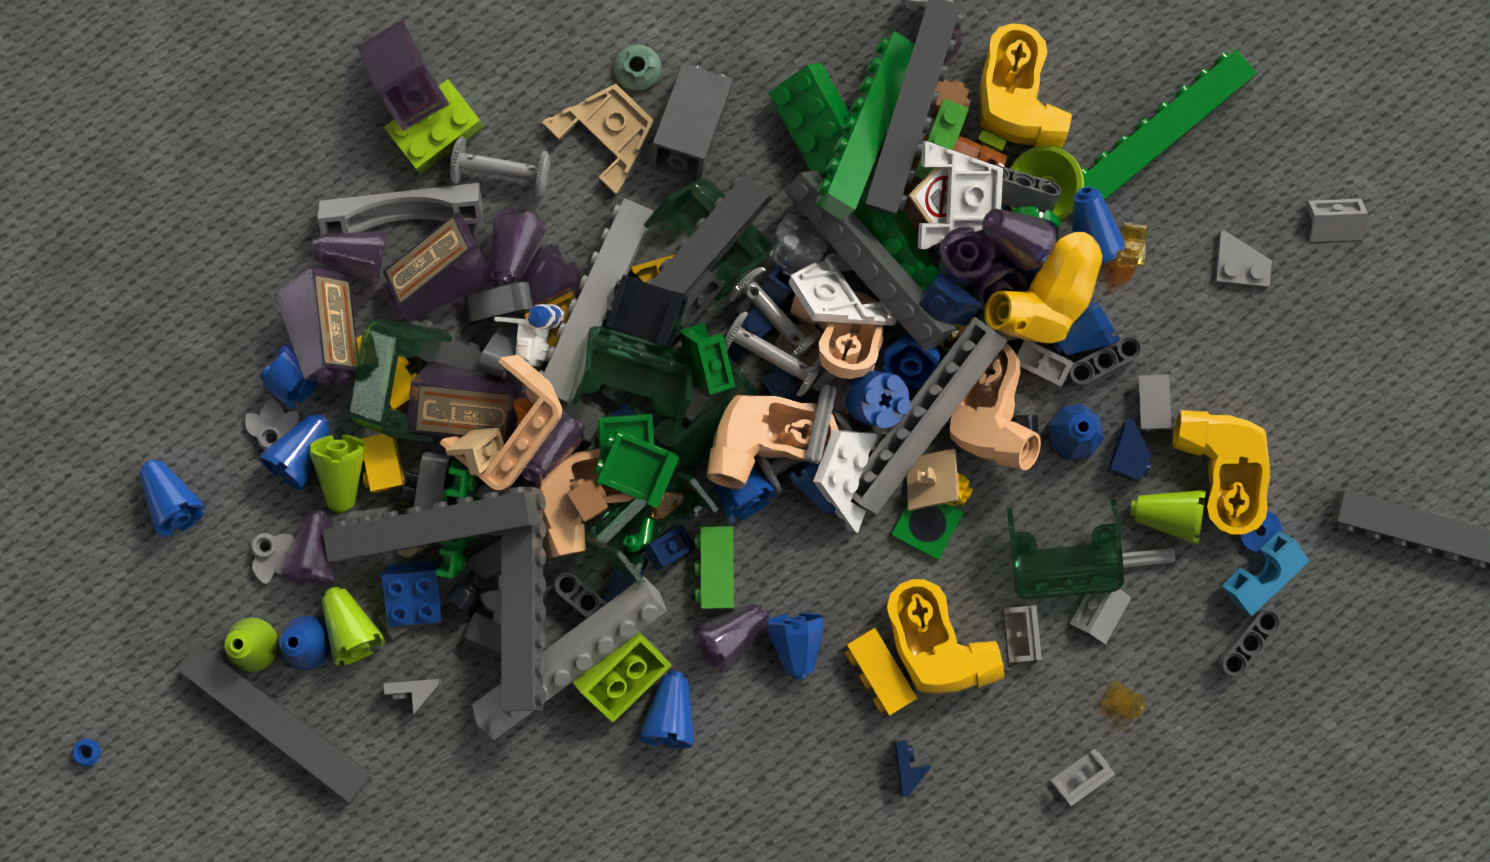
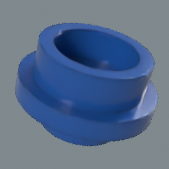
[72,739,101,766]

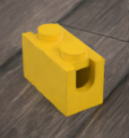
[361,432,405,493]

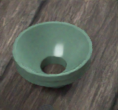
[614,44,662,92]

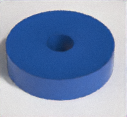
[1238,510,1282,553]

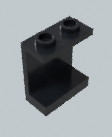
[605,274,689,348]

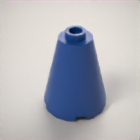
[1072,186,1125,264]
[259,414,331,490]
[139,460,206,537]
[278,616,331,670]
[640,671,694,749]

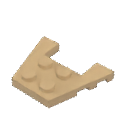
[542,84,654,195]

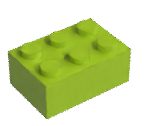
[384,79,483,175]
[573,632,672,722]

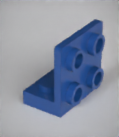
[382,561,442,627]

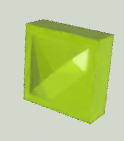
[978,130,1006,150]

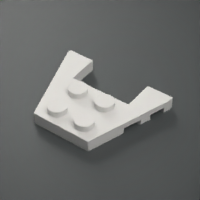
[918,141,1003,249]
[789,253,897,325]
[813,430,887,533]

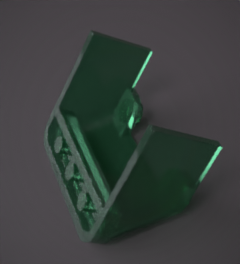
[643,178,774,302]
[349,319,452,443]
[571,326,692,434]
[633,356,760,470]
[586,470,718,585]
[1007,499,1124,600]

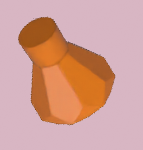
[513,398,534,426]

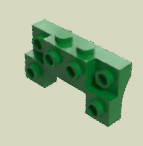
[436,458,480,578]

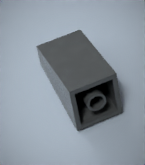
[650,63,733,184]

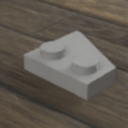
[1215,231,1272,288]

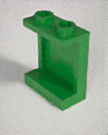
[678,323,735,395]
[593,430,679,508]

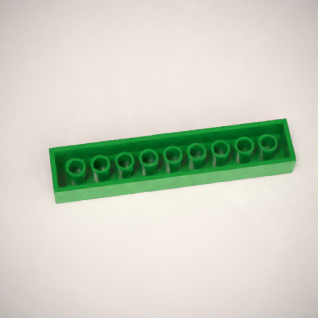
[768,63,938,325]

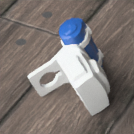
[494,304,565,366]

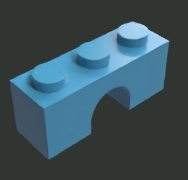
[1222,531,1310,616]

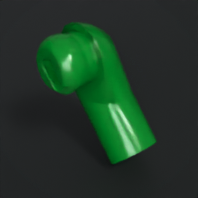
[623,518,654,553]

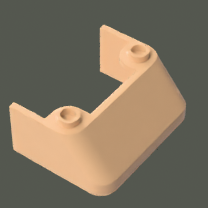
[440,355,562,490]

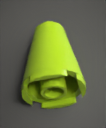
[310,435,365,513]
[1130,490,1206,545]
[321,587,385,665]
[224,618,278,672]

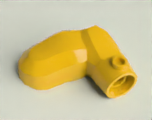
[979,23,1072,149]
[984,232,1102,343]
[1172,410,1270,534]
[887,579,1004,695]

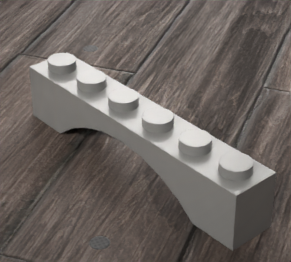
[318,183,483,241]

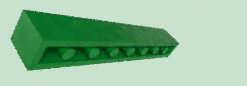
[815,31,915,221]
[1082,49,1257,201]

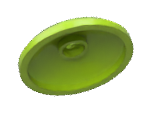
[1010,146,1084,222]

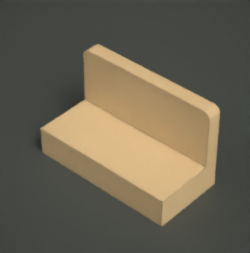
[446,428,504,475]

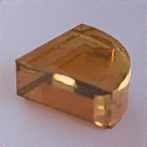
[1109,257,1137,288]
[651,491,684,519]

